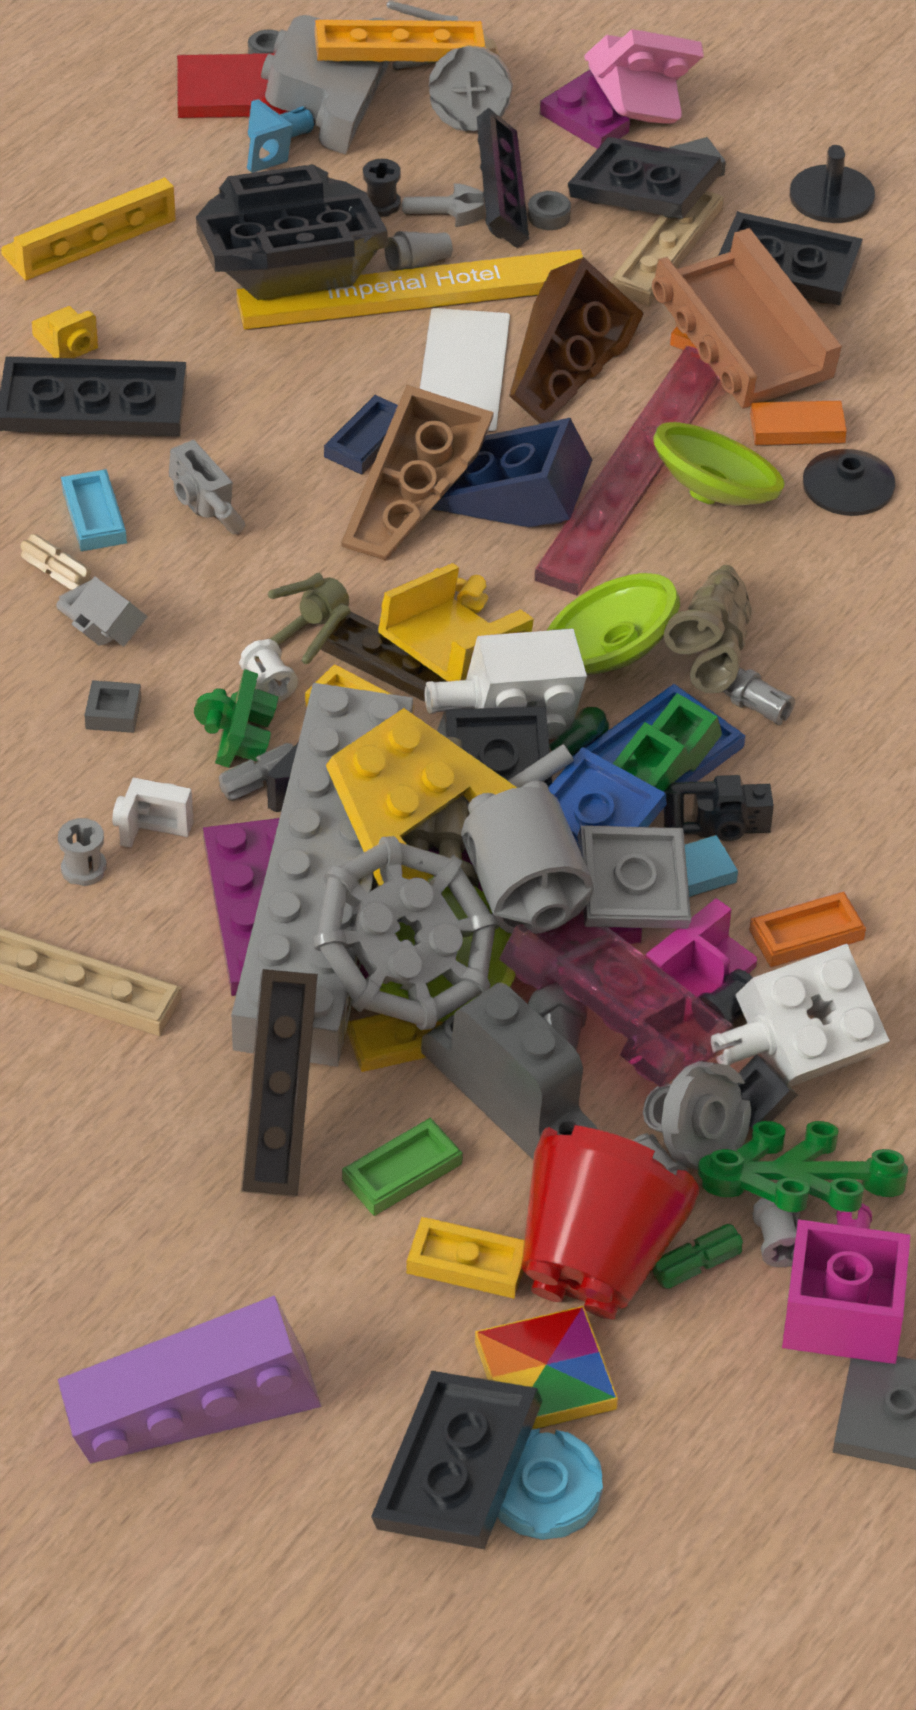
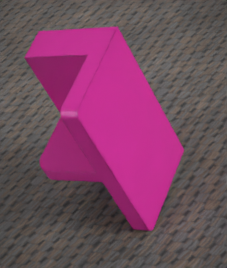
[643,898,757,1021]

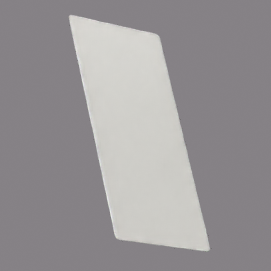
[420,308,510,431]

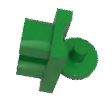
[194,669,279,768]

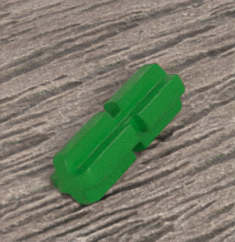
[652,1224,743,1289]

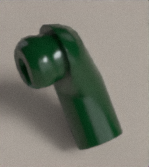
[549,706,609,756]

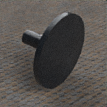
[789,145,875,223]

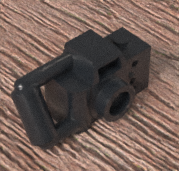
[664,775,774,841]

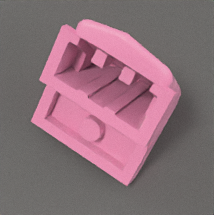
[584,29,704,124]

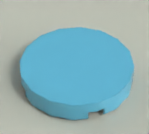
[498,1429,603,1540]

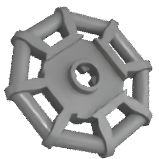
[313,836,500,1030]

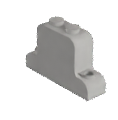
[261,15,391,155]

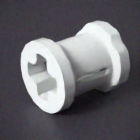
[239,639,298,702]

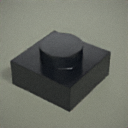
[737,1054,798,1129]

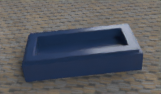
[324,395,398,475]

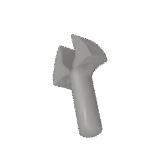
[402,183,484,227]

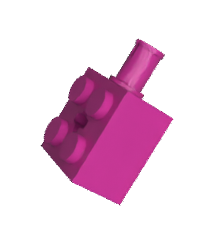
[782,1203,911,1364]

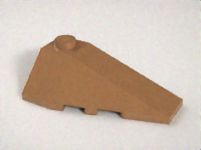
[341,385,494,561]

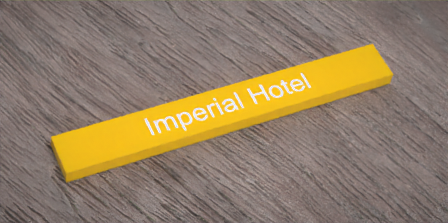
[236,249,583,329]

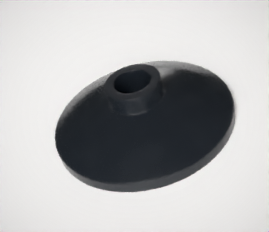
[803,449,895,516]

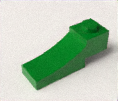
[613,693,722,792]

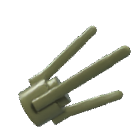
[256,573,351,664]

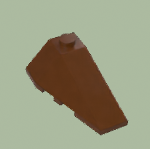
[509,257,644,424]

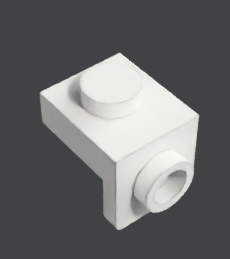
[112,778,193,848]

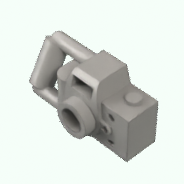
[169,440,245,534]
[56,576,148,647]

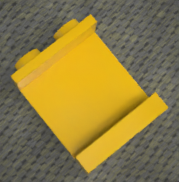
[378,563,534,681]

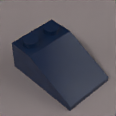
[431,418,593,527]

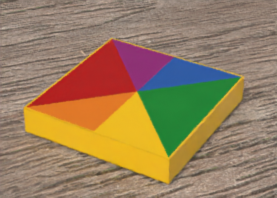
[475,1306,618,1429]

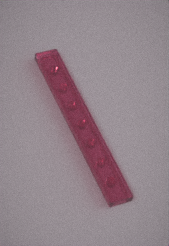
[534,346,720,596]

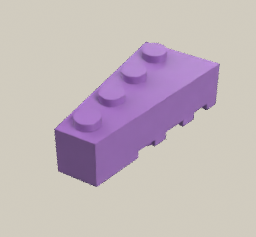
[58,1295,322,1464]

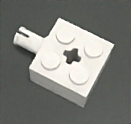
[425,629,587,740]
[711,944,890,1087]

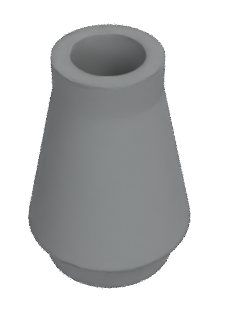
[385,231,453,271]

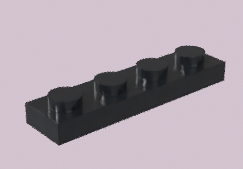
[476,108,529,248]

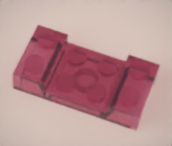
[499,910,732,1087]

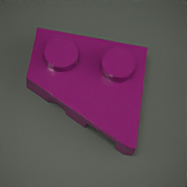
[540,69,630,149]

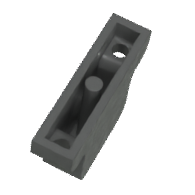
[421,983,599,1159]

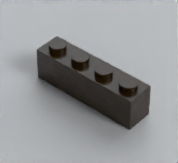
[240,969,318,1197]

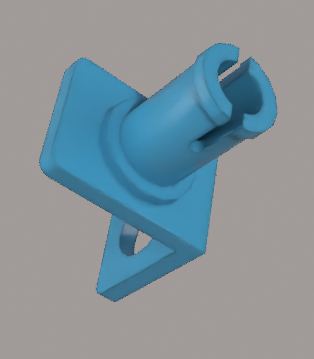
[247,99,314,173]

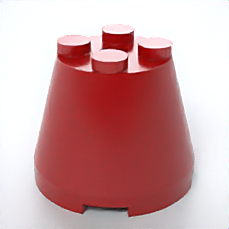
[521,1125,700,1320]

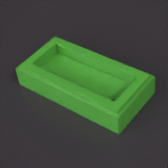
[342,1117,463,1216]

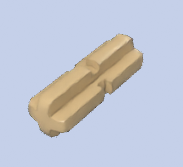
[20,534,92,590]

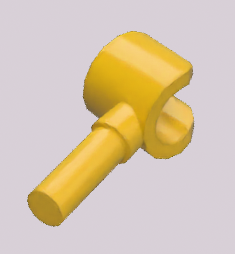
[434,568,489,613]

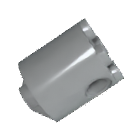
[461,781,594,935]

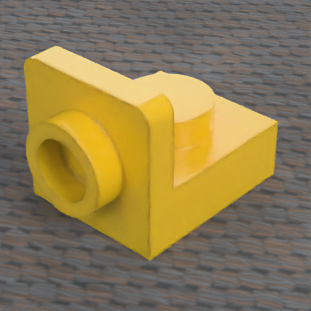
[31,305,98,358]

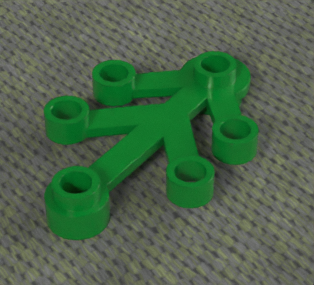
[698,1121,908,1212]

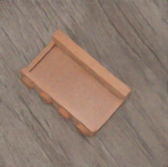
[652,228,842,409]

